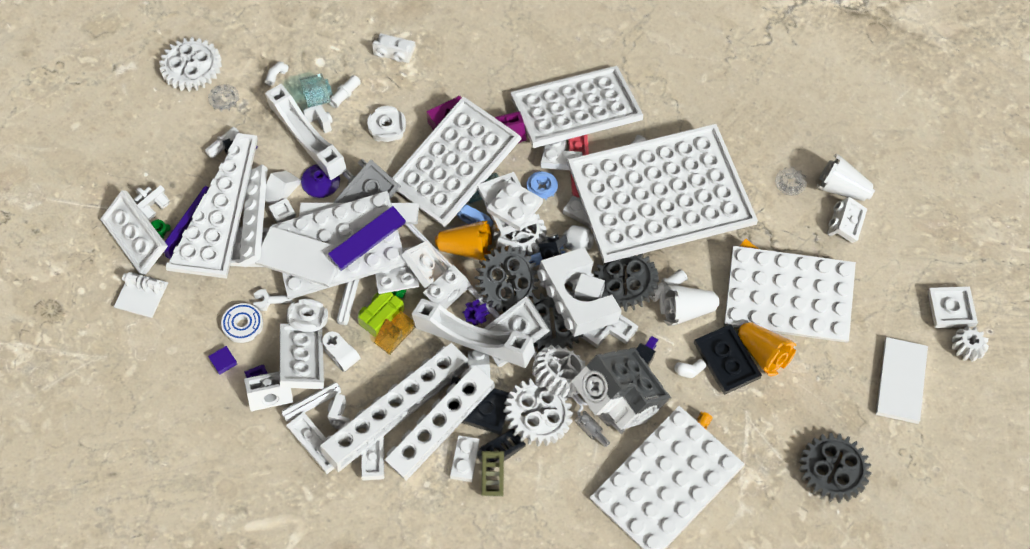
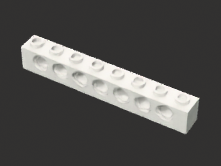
[320,343,468,472]

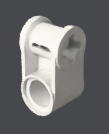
[323,331,360,372]

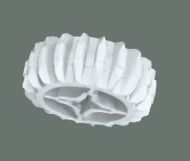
[493,214,546,257]
[532,345,586,398]

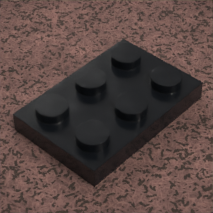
[694,324,762,395]
[442,376,509,435]

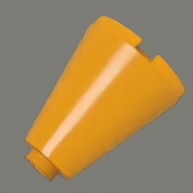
[435,221,492,261]
[738,322,796,377]

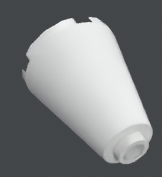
[817,154,875,201]
[659,285,719,326]

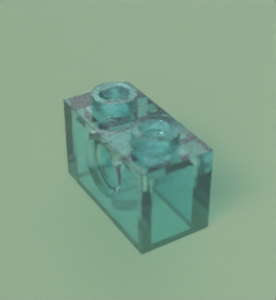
[300,73,332,108]

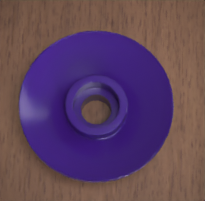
[301,164,340,198]

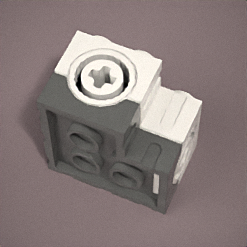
[572,347,671,430]

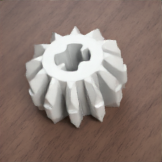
[951,326,989,362]

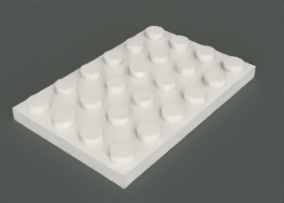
[510,66,643,148]
[393,96,521,227]
[272,191,406,299]
[724,246,856,343]
[590,406,744,549]

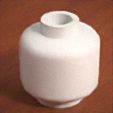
[563,225,594,251]

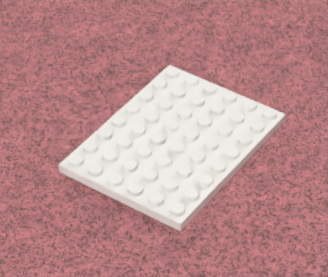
[568,124,758,263]

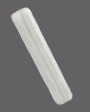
[337,279,359,325]
[282,382,341,422]

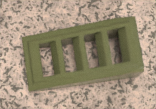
[481,451,504,496]

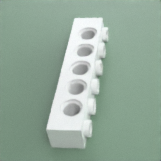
[385,365,495,481]

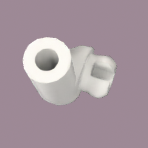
[265,61,288,86]
[674,359,706,378]

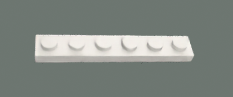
[239,164,268,267]

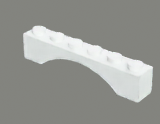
[265,84,347,180]
[412,299,535,368]

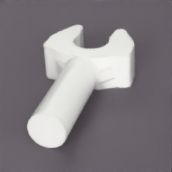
[253,289,292,311]

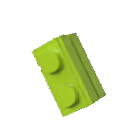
[357,292,405,338]

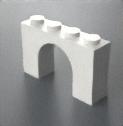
[537,247,622,337]

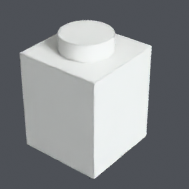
[572,273,605,302]

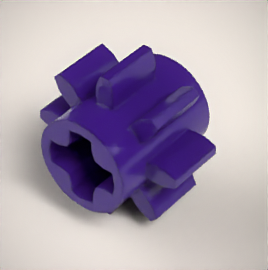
[462,299,490,326]

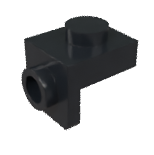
[538,233,568,260]

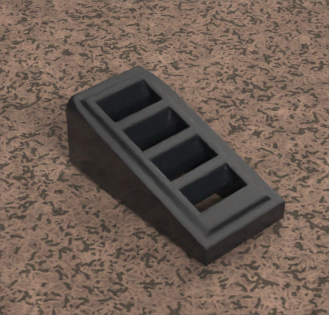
[477,429,526,471]

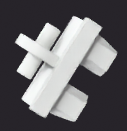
[133,185,170,221]

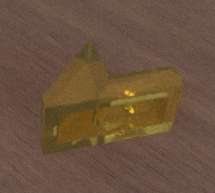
[374,311,415,355]

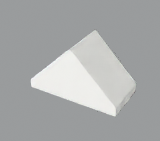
[265,171,301,205]

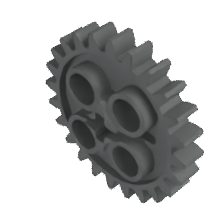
[475,246,539,312]
[594,253,659,312]
[532,293,584,352]
[799,433,871,503]

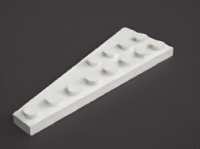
[166,133,258,278]

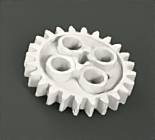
[159,37,222,92]
[504,379,573,447]

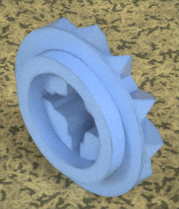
[527,171,558,200]

